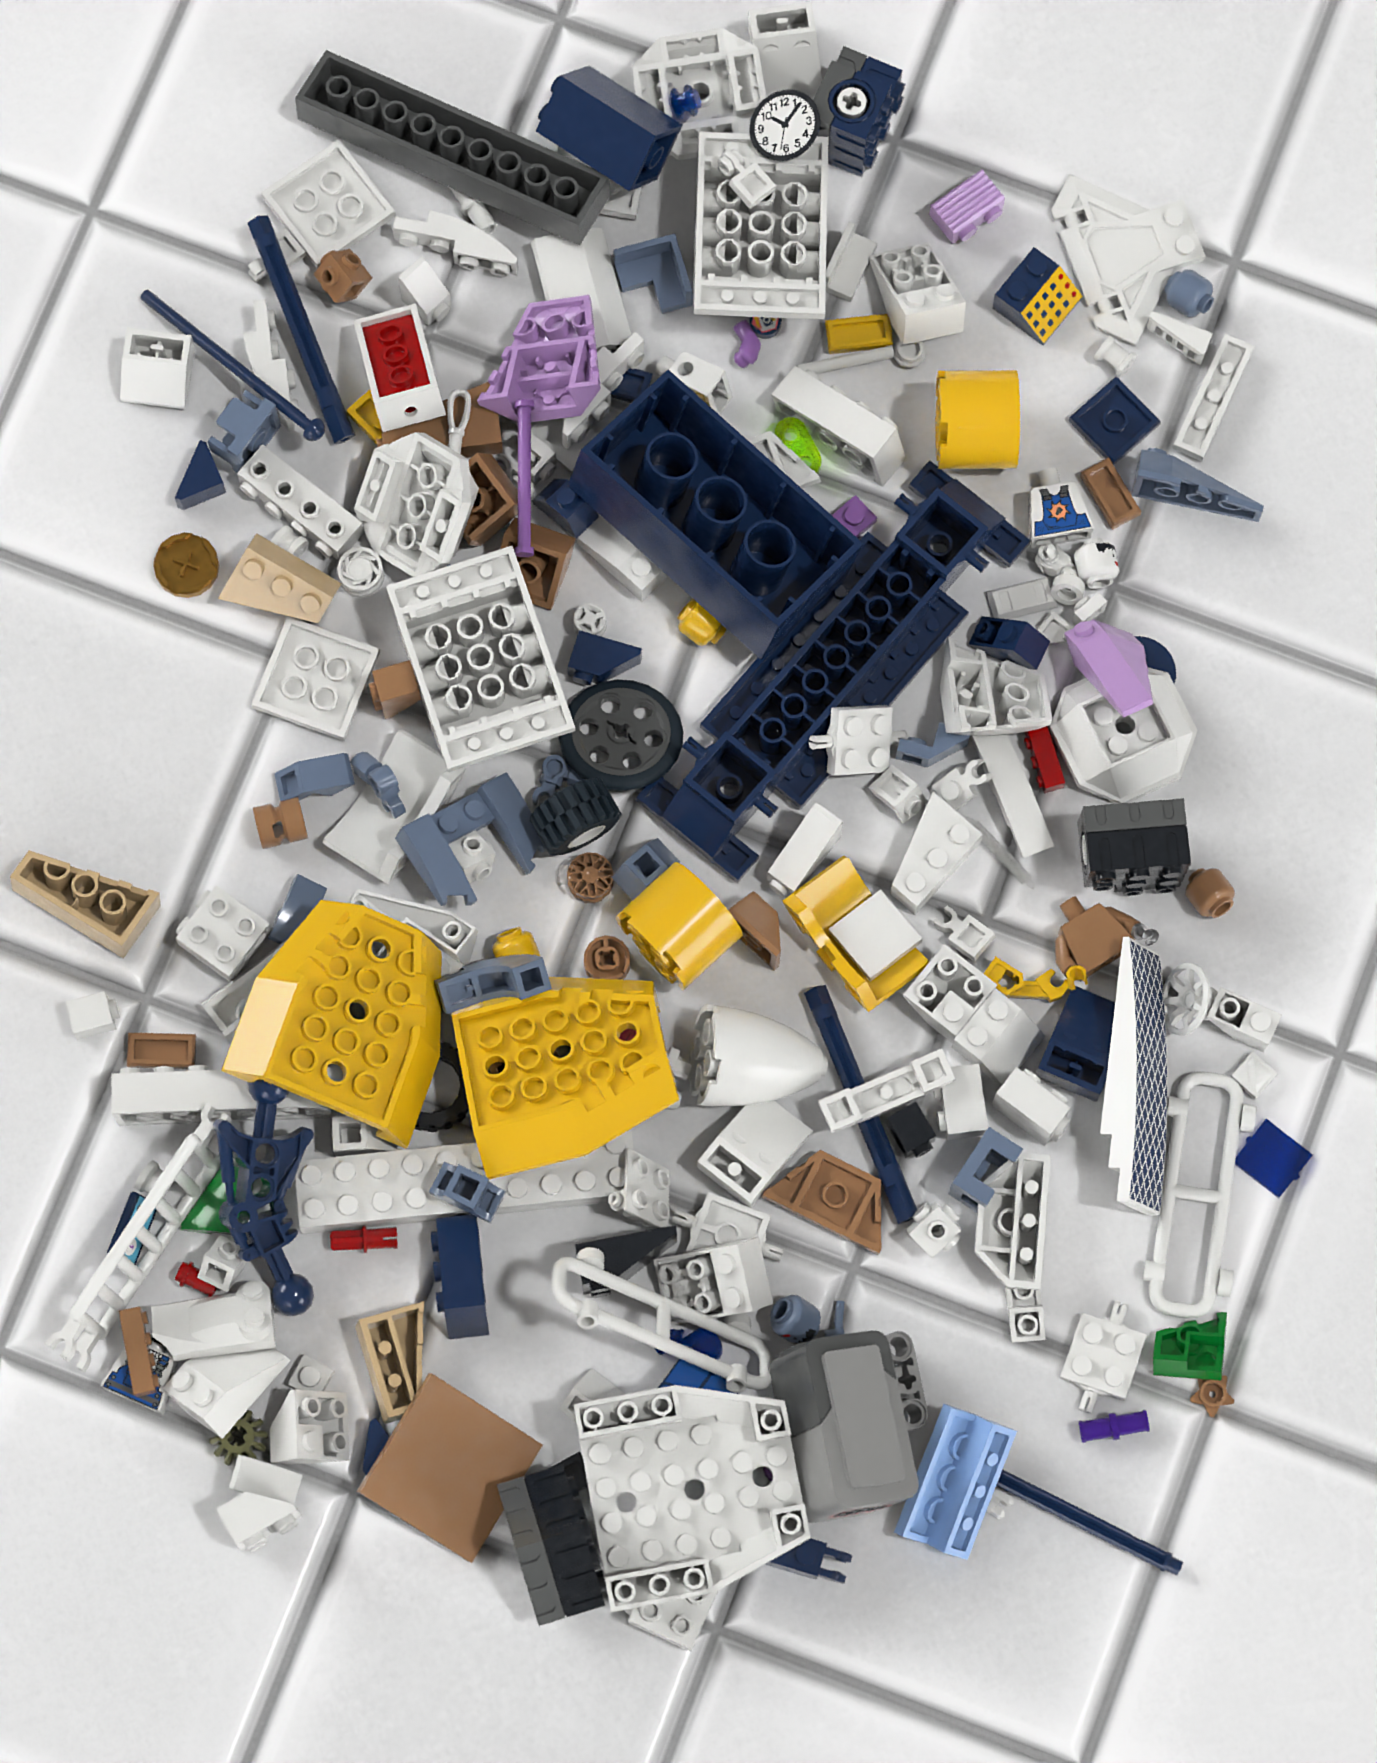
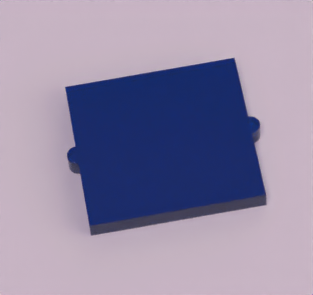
[1235,1119,1313,1198]

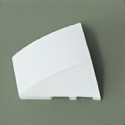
[939,637,1053,736]

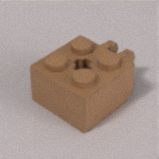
[463,453,518,546]

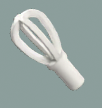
[447,389,471,454]

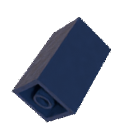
[536,66,683,191]

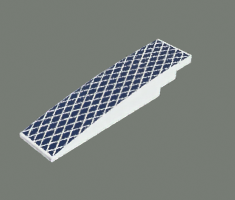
[1100,937,1167,1216]

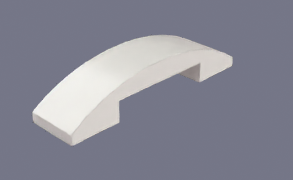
[818,1049,955,1133]

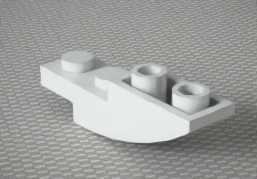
[393,210,518,277]
[243,299,299,431]
[563,332,645,450]

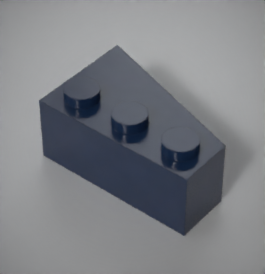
[431,1214,489,1339]

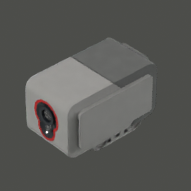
[769,1330,928,1523]

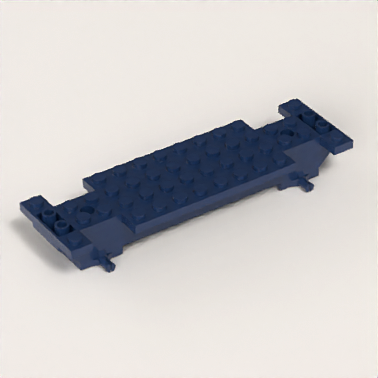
[636,460,1031,883]

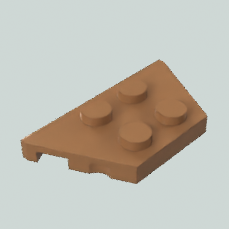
[762,1150,881,1255]

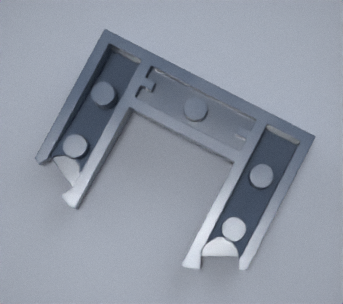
[395,772,546,906]

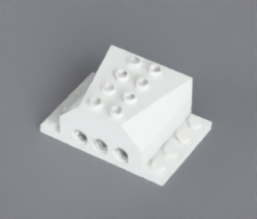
[693,132,828,320]
[386,546,575,772]

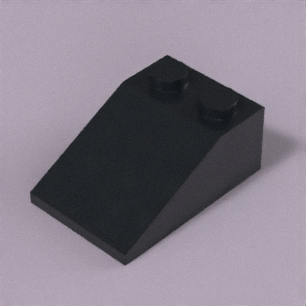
[575,1225,677,1298]

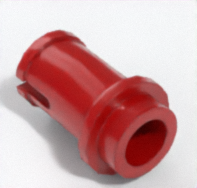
[175,1262,217,1297]

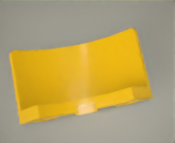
[782,856,929,1012]

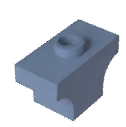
[429,1161,506,1224]

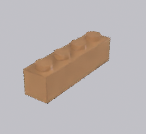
[119,1306,160,1397]

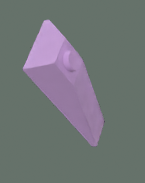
[1064,619,1153,718]

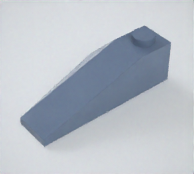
[1131,448,1264,522]

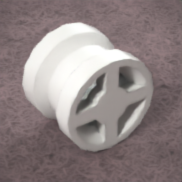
[271,525,309,558]
[574,603,607,637]
[134,1160,174,1197]

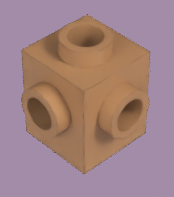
[313,249,373,303]

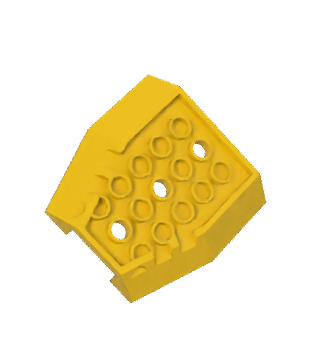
[221,900,442,1149]
[451,977,679,1180]

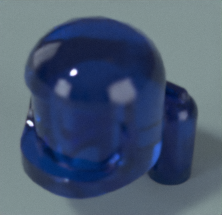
[654,1328,723,1360]

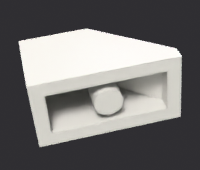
[398,256,451,326]

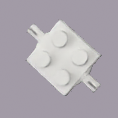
[809,705,909,776]
[672,1192,784,1262]
[1060,1300,1147,1414]

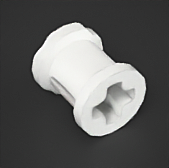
[1094,336,1137,378]

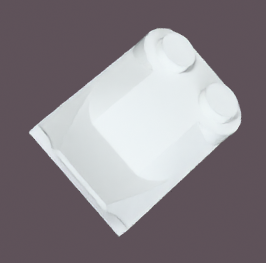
[151,1281,276,1361]

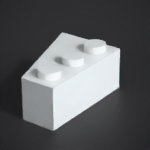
[890,791,983,915]

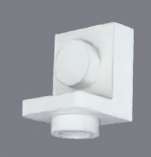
[531,432,557,485]
[869,764,926,823]

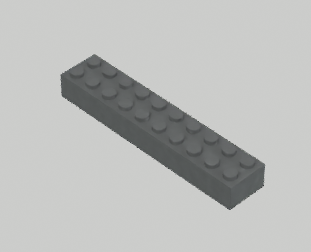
[295,50,610,246]

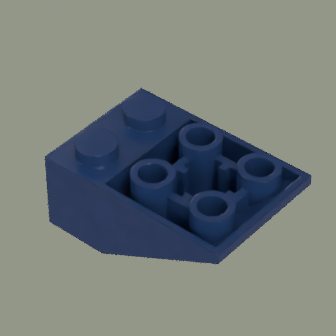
[1035,986,1115,1102]

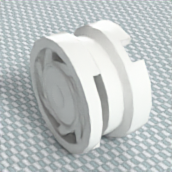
[337,547,384,598]

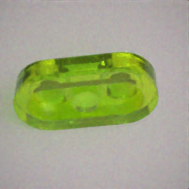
[774,417,822,474]

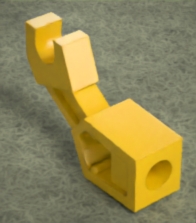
[983,956,1069,1003]

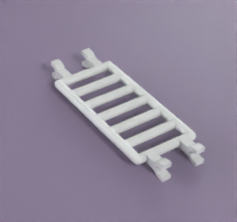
[45,1103,244,1372]

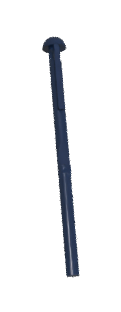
[141,290,325,441]

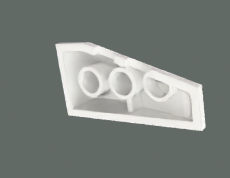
[548,513,667,602]

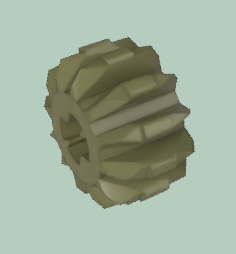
[209,1410,268,1466]

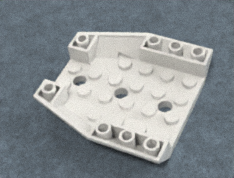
[573,1385,811,1612]

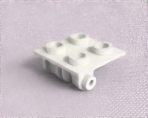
[608,1148,670,1228]

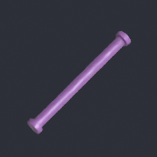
[514,399,534,557]

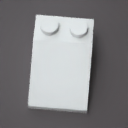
[162,1348,290,1439]

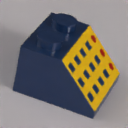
[992,247,1082,346]

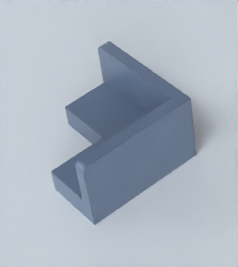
[613,234,693,314]

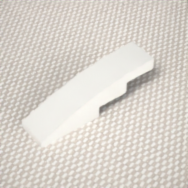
[971,734,1054,858]

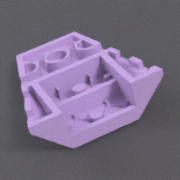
[477,295,601,422]

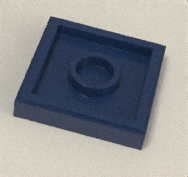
[1069,376,1161,465]

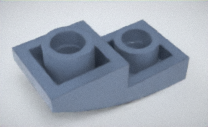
[268,874,327,944]

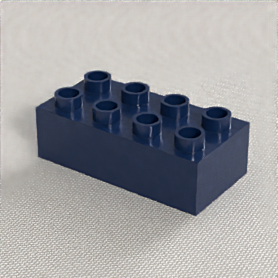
[567,369,863,660]

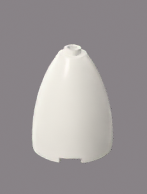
[689,1004,828,1107]

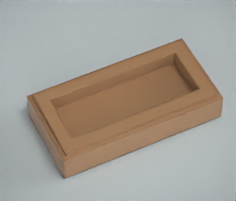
[1080,458,1141,530]
[127,1033,197,1069]

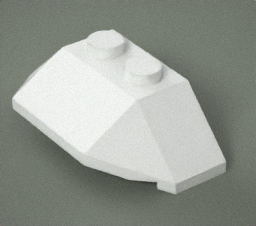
[974,1152,1051,1290]

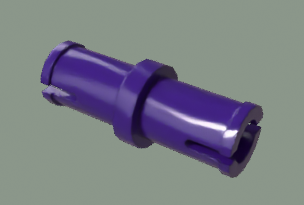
[1078,1410,1150,1443]

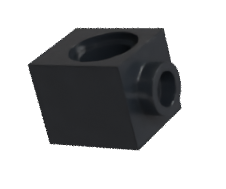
[885,1101,937,1158]

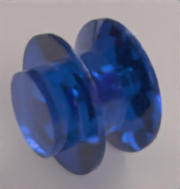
[668,84,701,120]

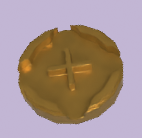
[153,532,220,598]

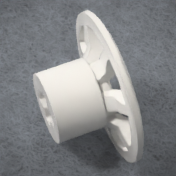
[1163,963,1218,1035]

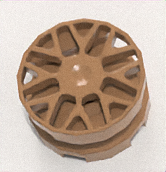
[567,852,614,903]
[584,936,631,980]

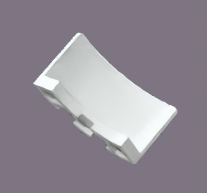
[323,730,466,884]

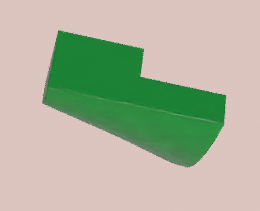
[181,1166,254,1235]
[1153,1312,1227,1381]

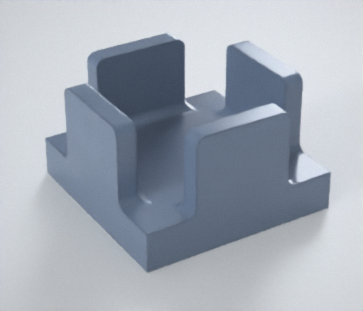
[207,390,281,473]

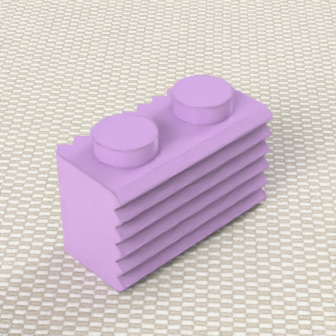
[929,169,1005,244]

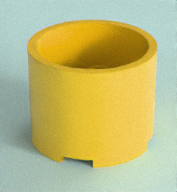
[935,370,1020,469]
[615,862,743,990]

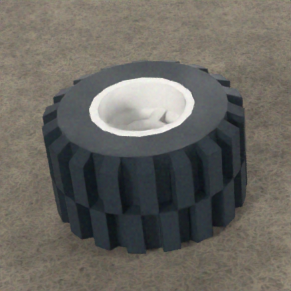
[530,778,622,856]

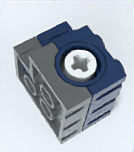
[813,46,905,177]

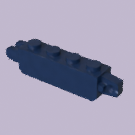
[766,1538,853,1584]

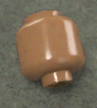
[1185,868,1235,918]

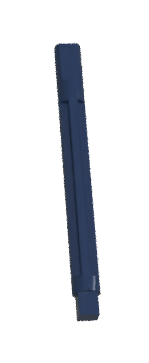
[247,215,355,444]
[804,985,918,1224]

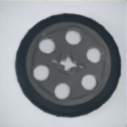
[559,679,684,791]

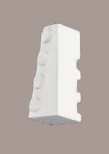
[771,366,906,487]

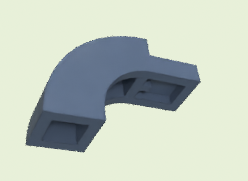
[434,954,552,1014]

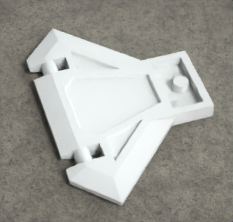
[1051,174,1206,346]

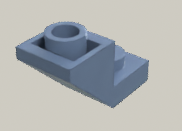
[895,722,970,768]
[274,753,355,801]

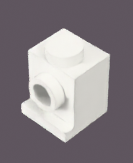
[197,1235,246,1292]

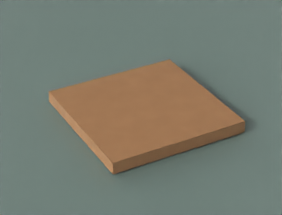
[357,1373,543,1563]

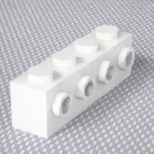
[237,444,365,561]

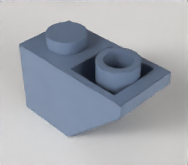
[612,838,680,900]

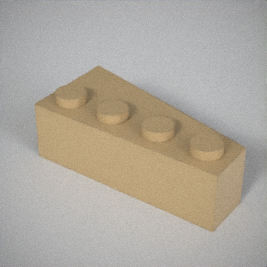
[10,850,161,959]

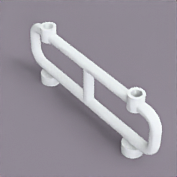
[1143,1072,1257,1318]
[552,1247,773,1393]

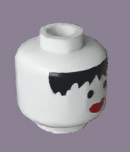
[1074,538,1119,589]

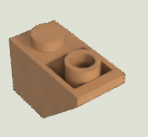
[368,660,421,720]

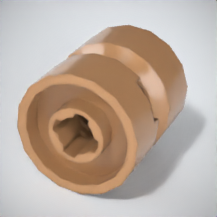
[253,797,308,849]

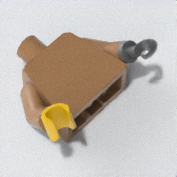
[1055,896,1159,990]

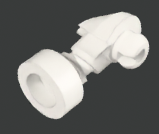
[1035,543,1085,605]

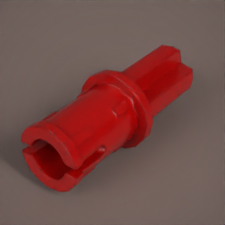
[330,1226,398,1253]

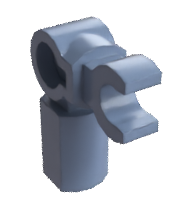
[350,752,406,819]
[532,755,585,806]

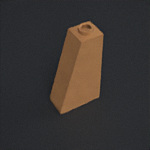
[376,382,503,458]

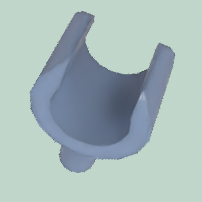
[825,1301,845,1337]

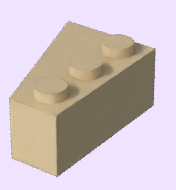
[218,533,342,623]
[355,1301,424,1424]

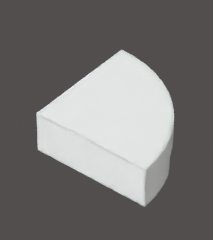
[1037,611,1074,645]

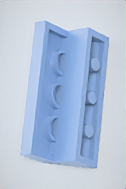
[894,1404,1017,1560]

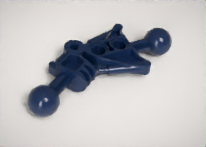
[213,1079,314,1316]

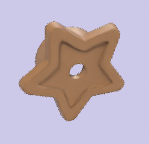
[1190,1375,1235,1417]

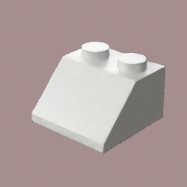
[952,988,1045,1086]

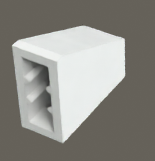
[767,802,843,897]

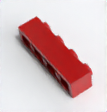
[1024,726,1065,793]

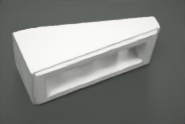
[1146,311,1212,365]

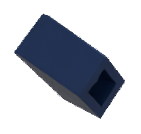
[968,616,1050,670]

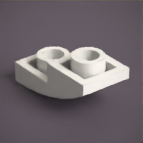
[1005,1286,1046,1343]
[229,1455,302,1504]

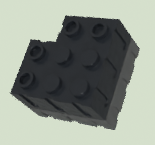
[1077,798,1191,896]
[497,1464,607,1626]

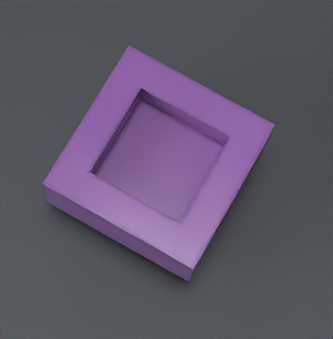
[832,495,877,538]

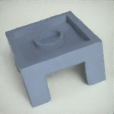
[948,1127,1023,1212]

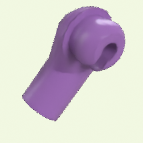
[733,320,761,368]

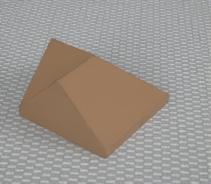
[728,891,781,971]

